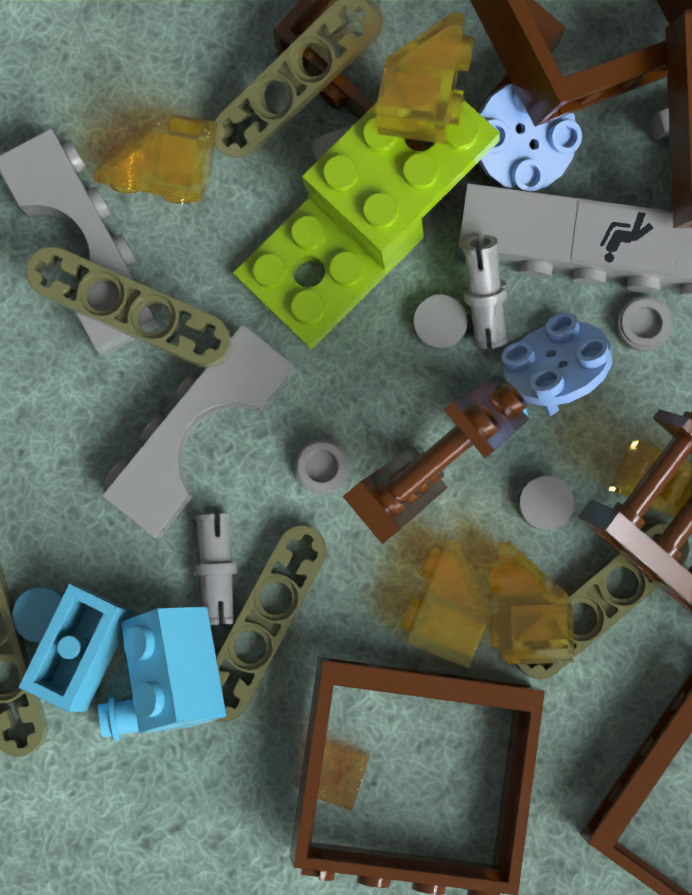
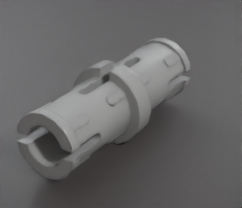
[462,235,508,349]
[193,514,237,625]

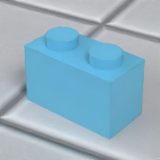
[19,584,135,712]
[121,607,227,733]

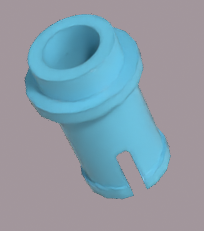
[98,696,139,741]

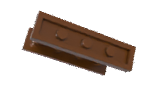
[343,377,530,544]
[578,409,692,614]

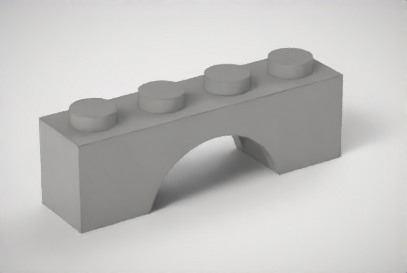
[0,128,162,357]
[102,324,296,539]

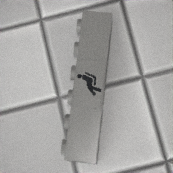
[455,183,692,300]

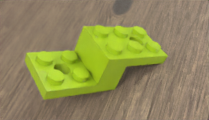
[233,60,500,351]

